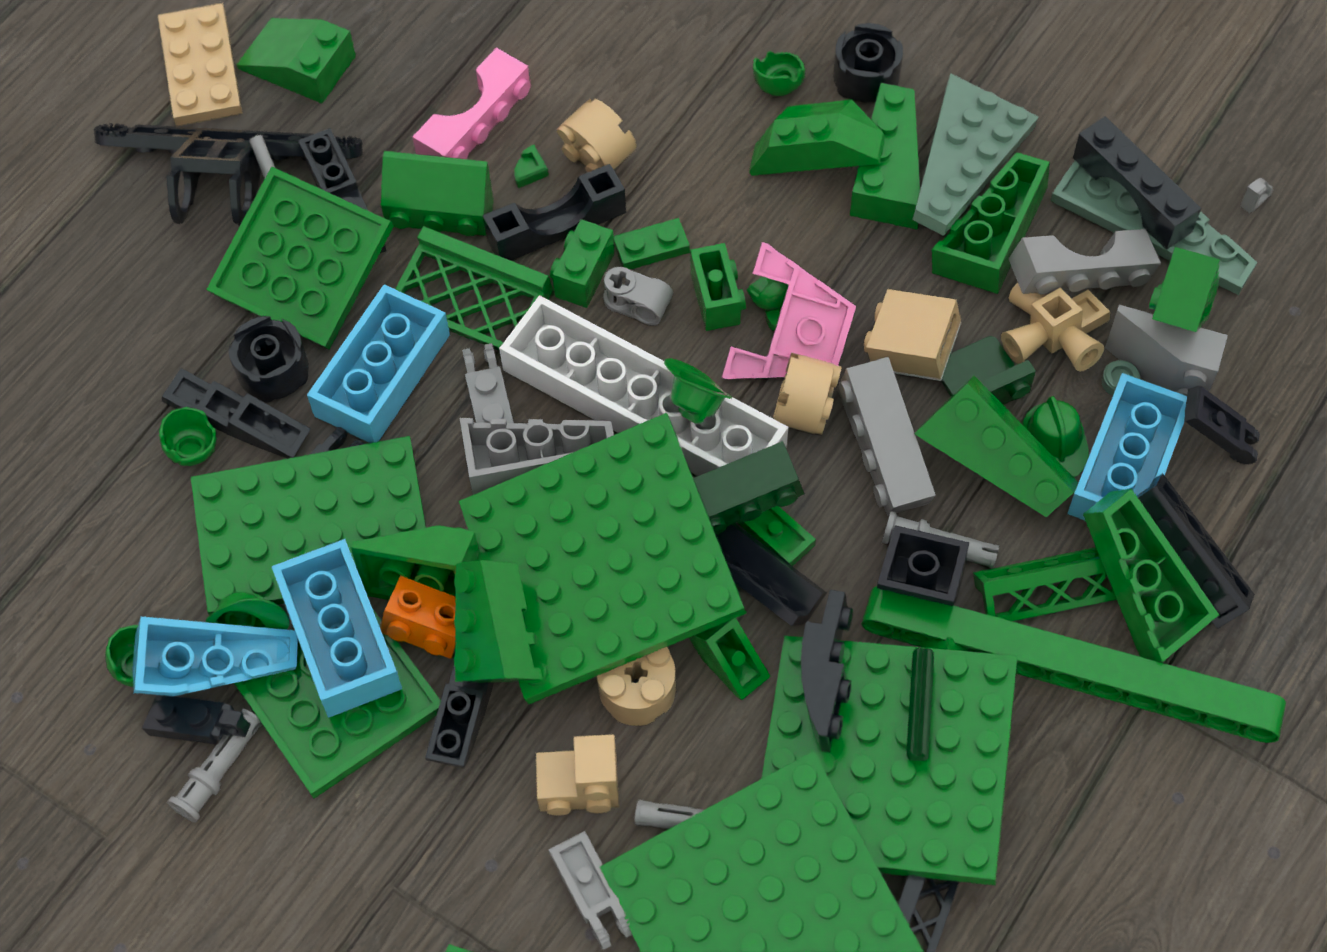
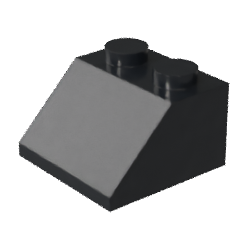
[877,525,970,606]

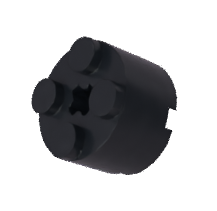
[833,23,903,102]
[229,316,309,403]

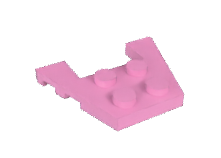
[722,242,856,379]

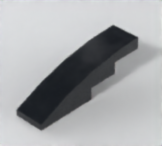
[162,368,311,459]

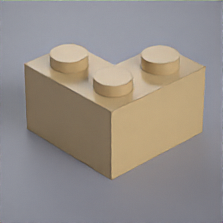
[536,735,619,816]

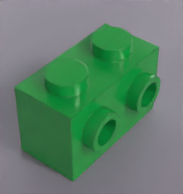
[550,219,615,308]
[690,243,746,331]

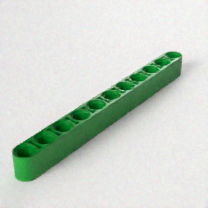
[861,586,1286,743]

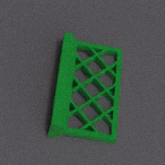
[395,226,553,351]

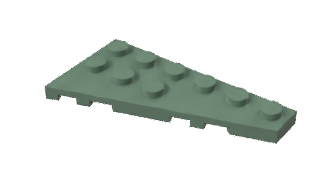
[913,73,1039,236]
[1050,161,1257,295]

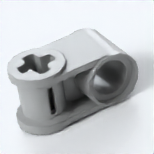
[603,267,674,325]

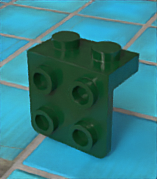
[941,336,1036,405]

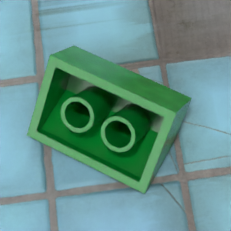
[381,151,494,236]

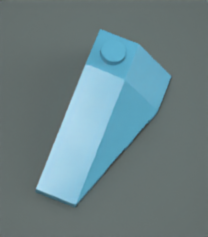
[132,616,298,696]

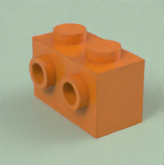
[380,576,456,659]

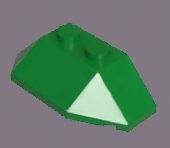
[749,99,885,176]

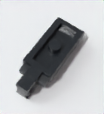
[142,695,251,745]

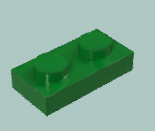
[613,218,690,270]
[737,506,816,566]

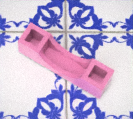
[413,48,531,159]

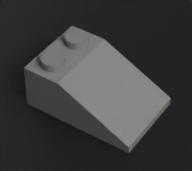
[1105,305,1228,396]

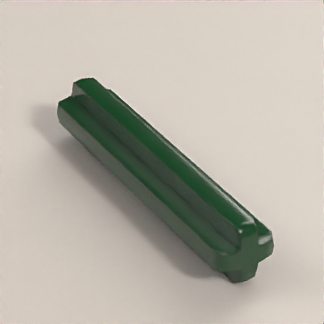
[906,648,934,761]

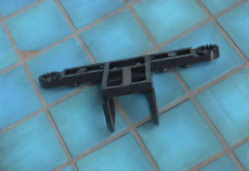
[94,123,363,226]

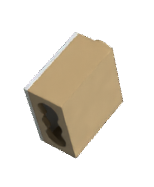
[864,289,961,381]

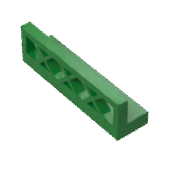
[973,547,1117,621]

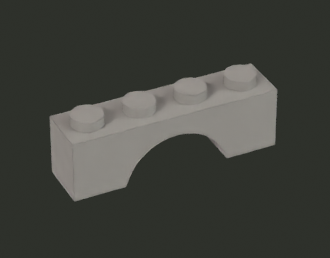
[1009,229,1161,294]

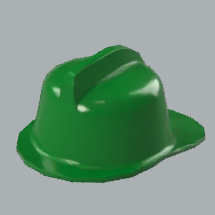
[664,358,732,424]
[1023,396,1089,477]
[205,592,290,630]

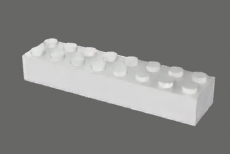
[499,295,788,476]

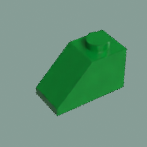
[689,618,771,700]

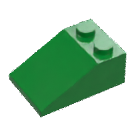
[237,18,356,104]
[351,525,479,600]

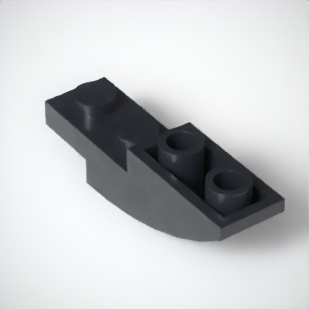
[298,128,386,254]
[801,590,853,753]
[425,666,494,768]

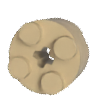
[557,99,636,173]
[773,352,841,435]
[597,647,676,726]

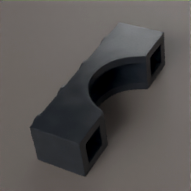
[1073,116,1201,250]
[483,164,626,261]

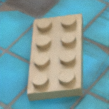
[158,3,242,126]

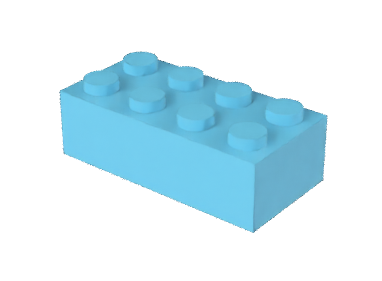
[307,285,450,443]
[1067,373,1187,520]
[271,539,402,718]

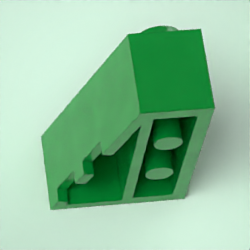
[454,560,543,683]

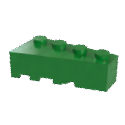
[850,83,920,229]
[932,152,1050,294]
[1149,247,1220,332]
[914,376,1078,517]
[1083,489,1219,662]

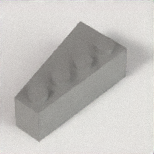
[837,357,936,516]
[460,418,614,495]

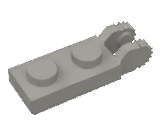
[462,343,514,423]
[549,831,632,950]

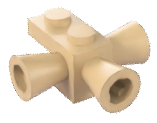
[1001,283,1110,371]

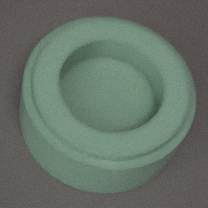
[1101,360,1140,396]

